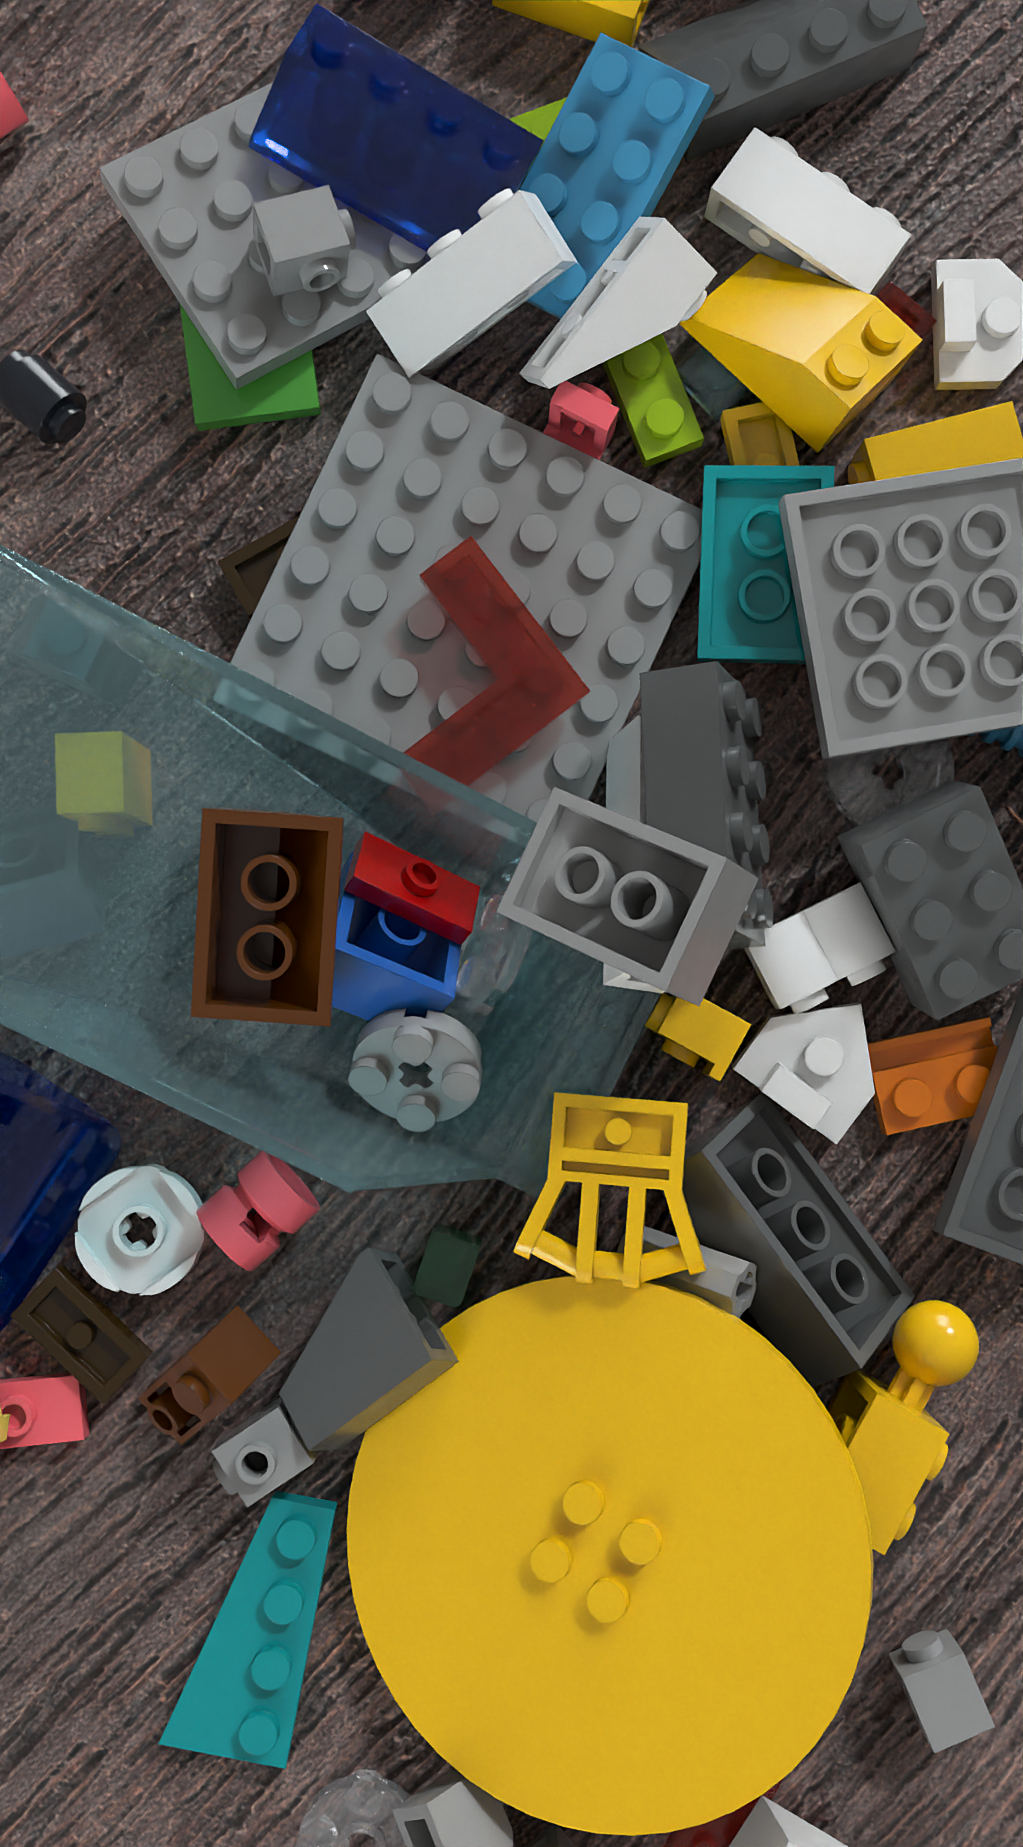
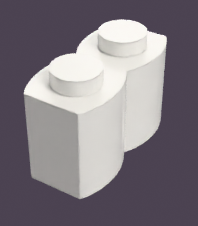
[744,883,896,1014]

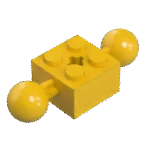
[827,1300,979,1555]

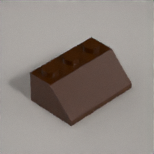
[191,806,344,1027]

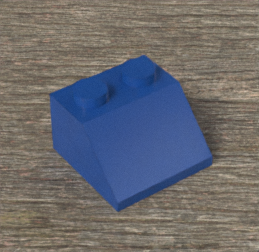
[332,852,462,1021]

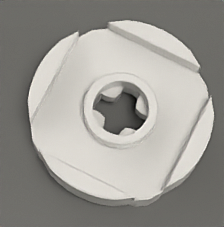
[75,1164,209,1295]

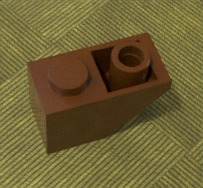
[138,1305,281,1445]

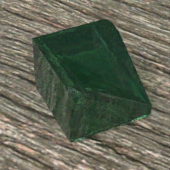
[412,1223,482,1307]

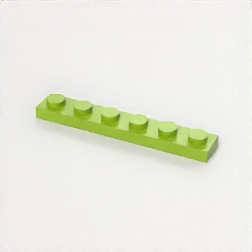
[510,97,704,468]

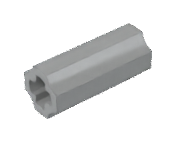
[617,1226,757,1319]

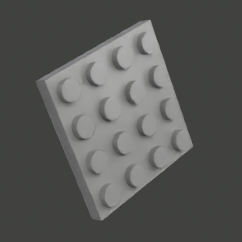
[99,61,435,390]
[778,458,1023,760]

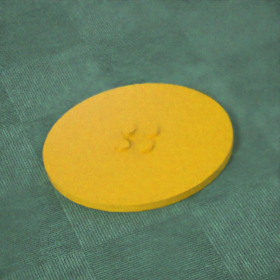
[347,1275,874,1836]

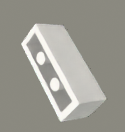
[704,127,912,296]
[366,188,577,378]

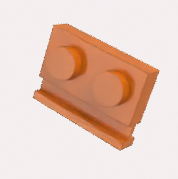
[867,1017,998,1135]

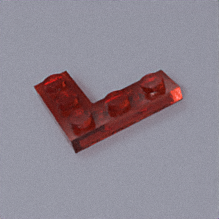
[396,536,590,812]

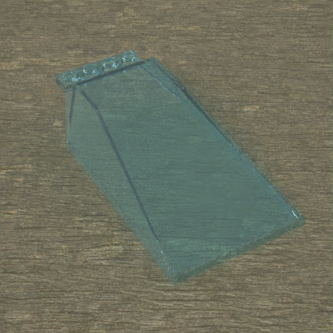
[0,544,660,1198]

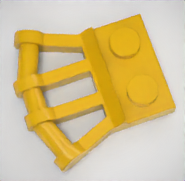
[513,1092,707,1289]

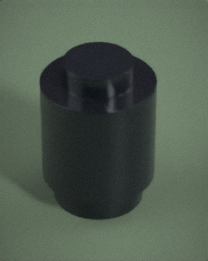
[0,350,87,444]

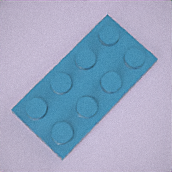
[520,33,715,320]

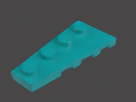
[158,1490,338,1769]

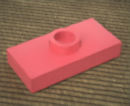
[0,1372,90,1449]

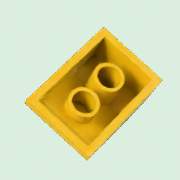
[680,253,923,453]

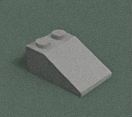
[496,787,759,1006]

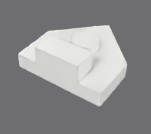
[931,259,1023,390]
[732,1002,875,1144]

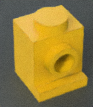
[644,993,751,1081]

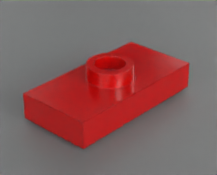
[344,831,480,945]

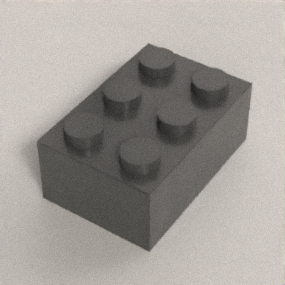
[838,780,1023,1020]

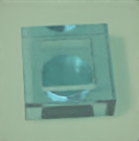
[677,347,752,423]

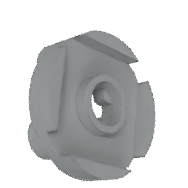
[348,1008,483,1132]

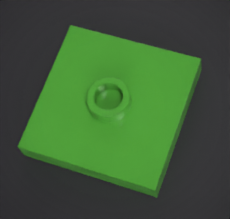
[180,304,322,431]

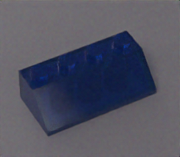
[248,3,544,252]

